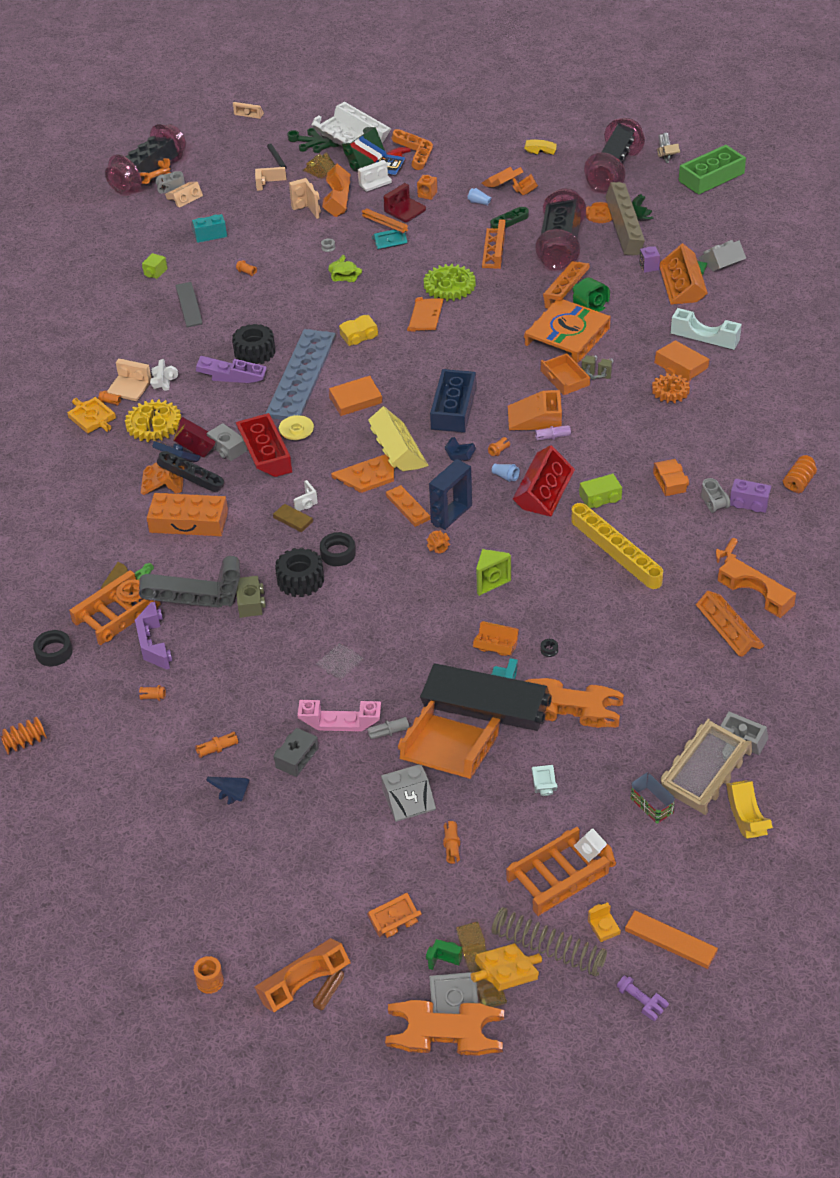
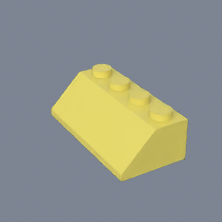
[368,406,429,471]

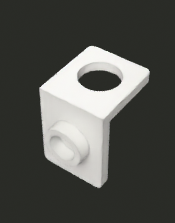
[294,480,318,511]
[574,829,607,862]

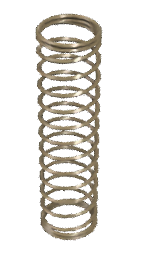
[492,907,607,977]

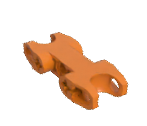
[525,678,624,728]
[385,1000,504,1056]

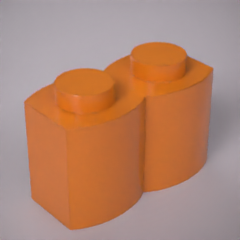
[653,459,689,496]

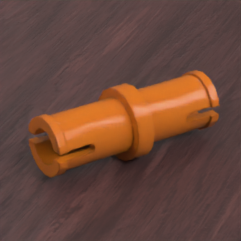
[195,731,238,758]
[443,821,460,864]

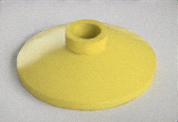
[279,415,314,440]

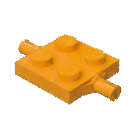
[67,397,116,434]
[471,943,542,991]

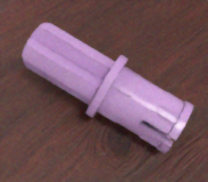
[535,425,571,441]

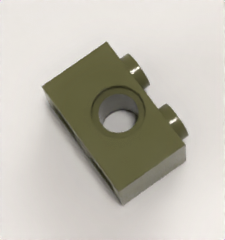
[236,576,266,618]

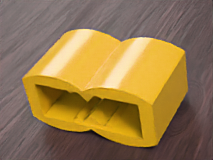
[339,315,378,346]

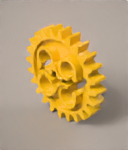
[125,399,181,442]

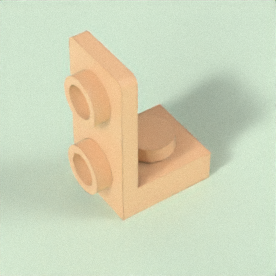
[255,167,286,191]

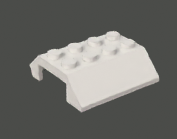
[312,102,391,146]

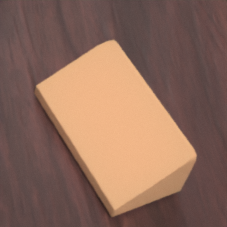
[233,102,264,119]

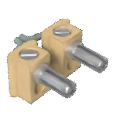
[657,133,680,163]

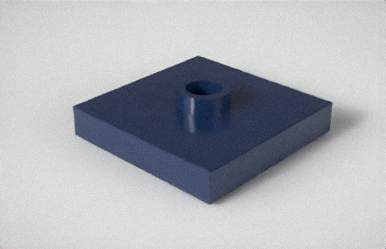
[152,441,201,462]

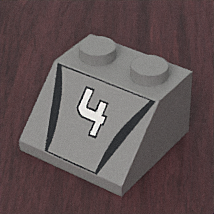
[381,764,436,822]

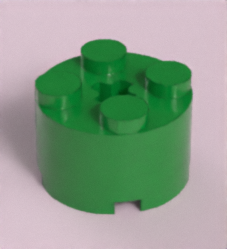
[573,277,610,312]

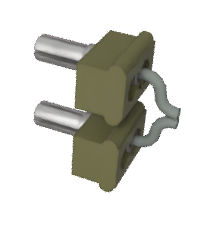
[582,355,614,380]

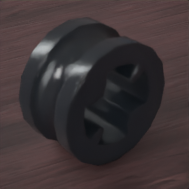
[540,639,558,657]

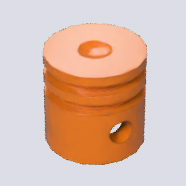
[193,956,224,994]

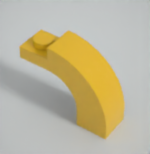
[726,780,773,839]

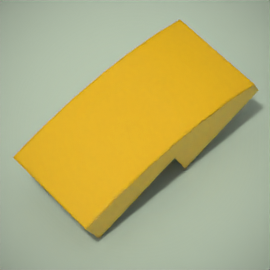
[524,139,557,155]

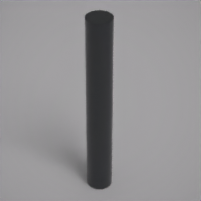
[267,143,287,169]

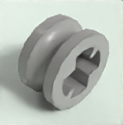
[321,238,335,252]

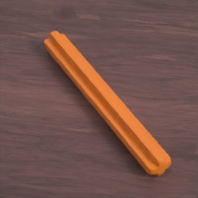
[362,208,408,233]

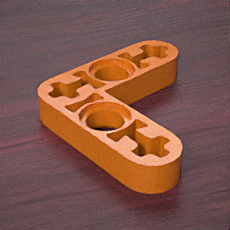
[391,129,433,170]

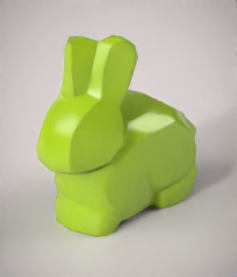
[328,255,362,282]

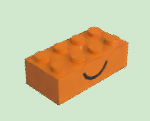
[147,493,228,536]

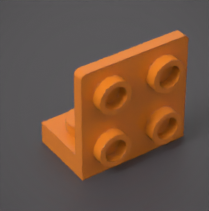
[141,459,184,495]

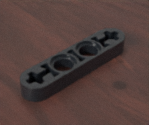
[157,451,224,492]

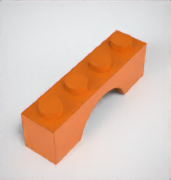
[322,164,351,217]
[718,557,796,618]
[255,938,351,1012]

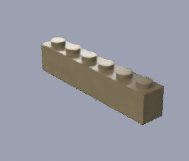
[605,182,645,255]

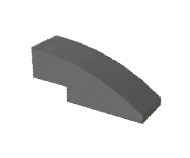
[176,282,203,327]

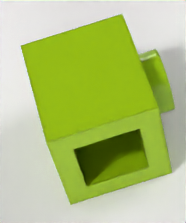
[142,253,167,279]

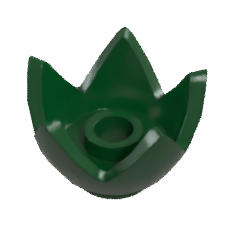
[632,194,654,221]

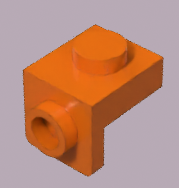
[512,174,538,195]

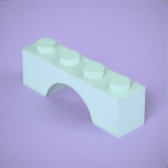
[671,308,742,350]

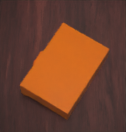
[654,340,710,382]
[541,353,590,395]
[329,376,382,416]

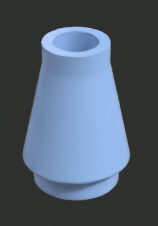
[468,188,491,206]
[492,463,520,482]

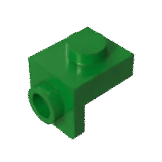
[426,939,462,970]

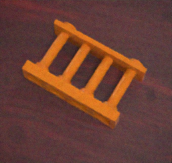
[69,570,161,645]
[506,827,610,916]

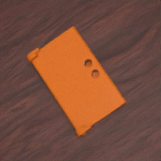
[407,297,444,332]

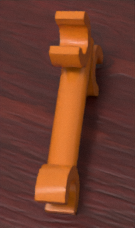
[139,158,171,184]

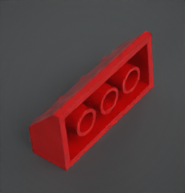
[236,413,292,477]
[513,445,575,517]

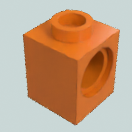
[417,175,437,200]

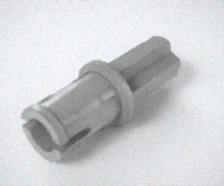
[368,717,409,739]

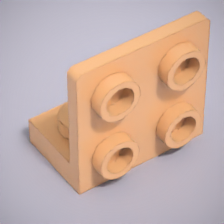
[289,178,321,219]
[107,359,151,401]

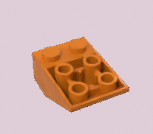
[508,390,562,430]

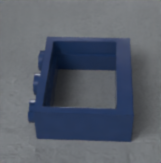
[429,459,472,530]

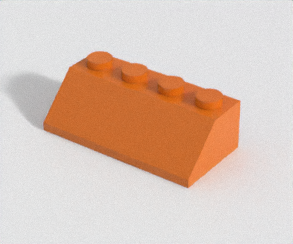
[659,243,708,305]

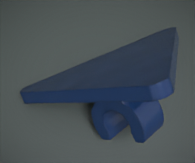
[206,776,250,805]

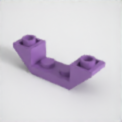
[135,602,172,669]

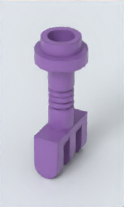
[617,975,669,1022]

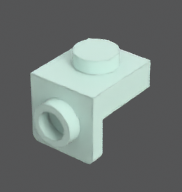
[532,765,558,796]

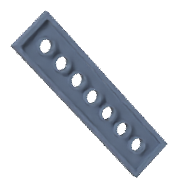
[266,329,336,420]

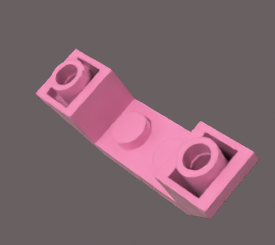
[297,700,381,731]

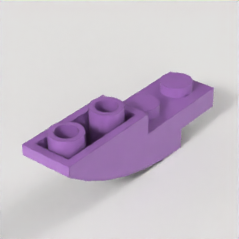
[196,356,267,383]

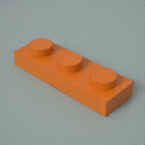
[386,485,430,527]

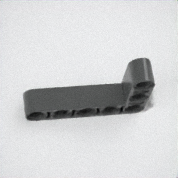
[139,556,240,608]

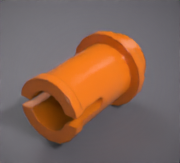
[236,260,257,276]
[98,390,121,406]
[488,437,510,456]
[139,685,166,701]

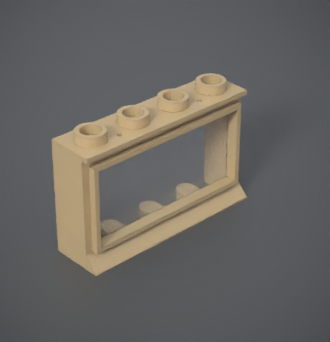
[661,719,752,815]

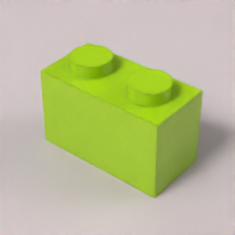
[579,474,622,508]

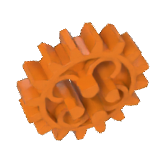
[652,373,690,403]

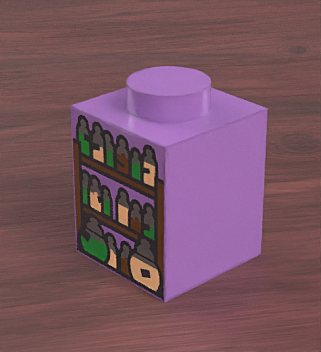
[639,246,660,273]

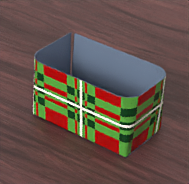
[630,772,675,824]

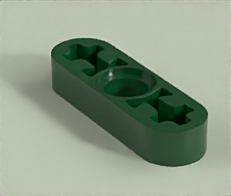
[490,207,529,229]

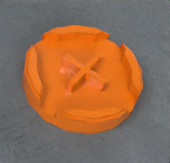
[585,202,613,223]

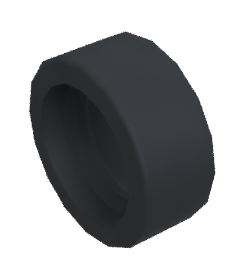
[320,532,356,567]
[33,630,72,667]

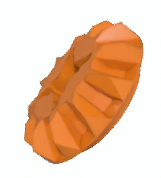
[116,580,143,605]

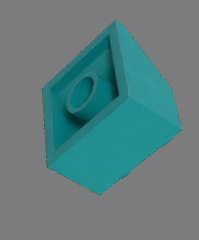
[191,214,227,243]

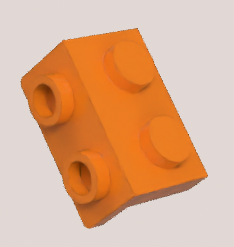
[473,621,519,656]
[367,893,422,938]

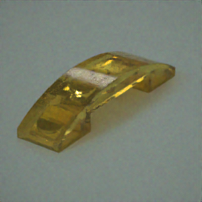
[456,922,507,1007]

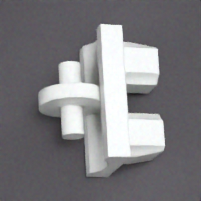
[150,359,178,391]

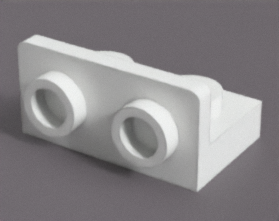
[358,160,392,191]

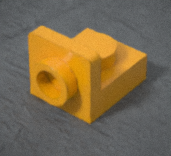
[588,902,621,942]

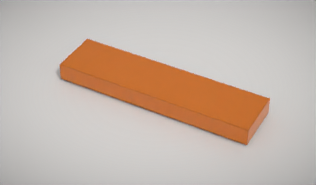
[625,910,718,969]

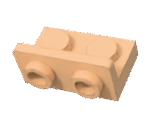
[165,182,203,207]

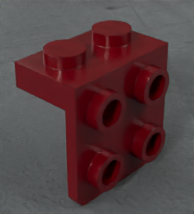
[383,183,426,222]
[173,417,215,457]

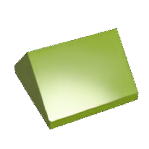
[476,549,511,596]

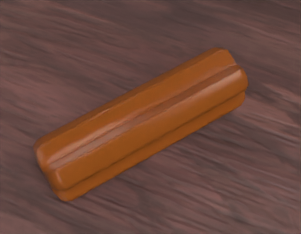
[313,970,344,1010]

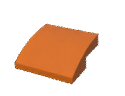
[482,167,523,187]

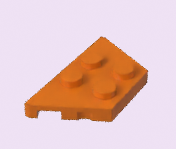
[331,454,394,493]

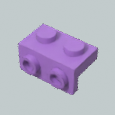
[730,479,771,513]

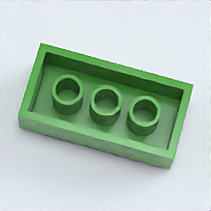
[679,145,746,195]

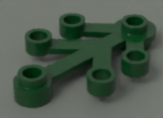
[287,128,340,153]

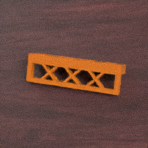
[482,220,505,269]
[543,261,590,308]
[696,590,765,657]

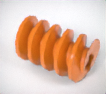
[782,455,817,494]
[0,717,47,755]

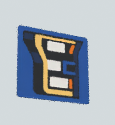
[376,154,406,175]

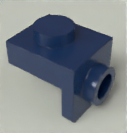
[445,437,476,461]

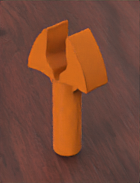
[716,538,738,563]

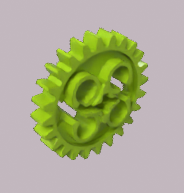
[424,264,476,301]

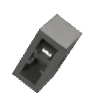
[274,728,319,777]

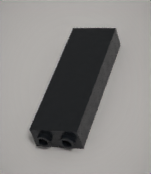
[420,663,552,731]

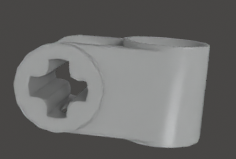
[156,171,185,194]
[701,478,730,513]

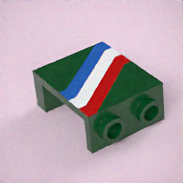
[341,127,386,171]

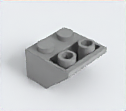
[698,240,746,271]

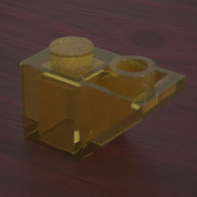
[303,152,335,179]

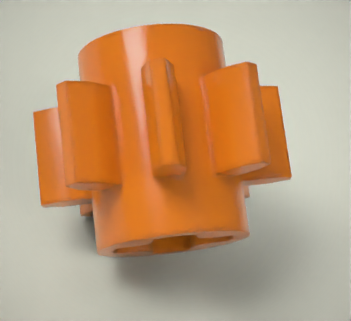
[426,530,450,554]

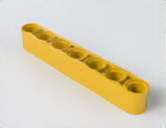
[571,503,663,589]

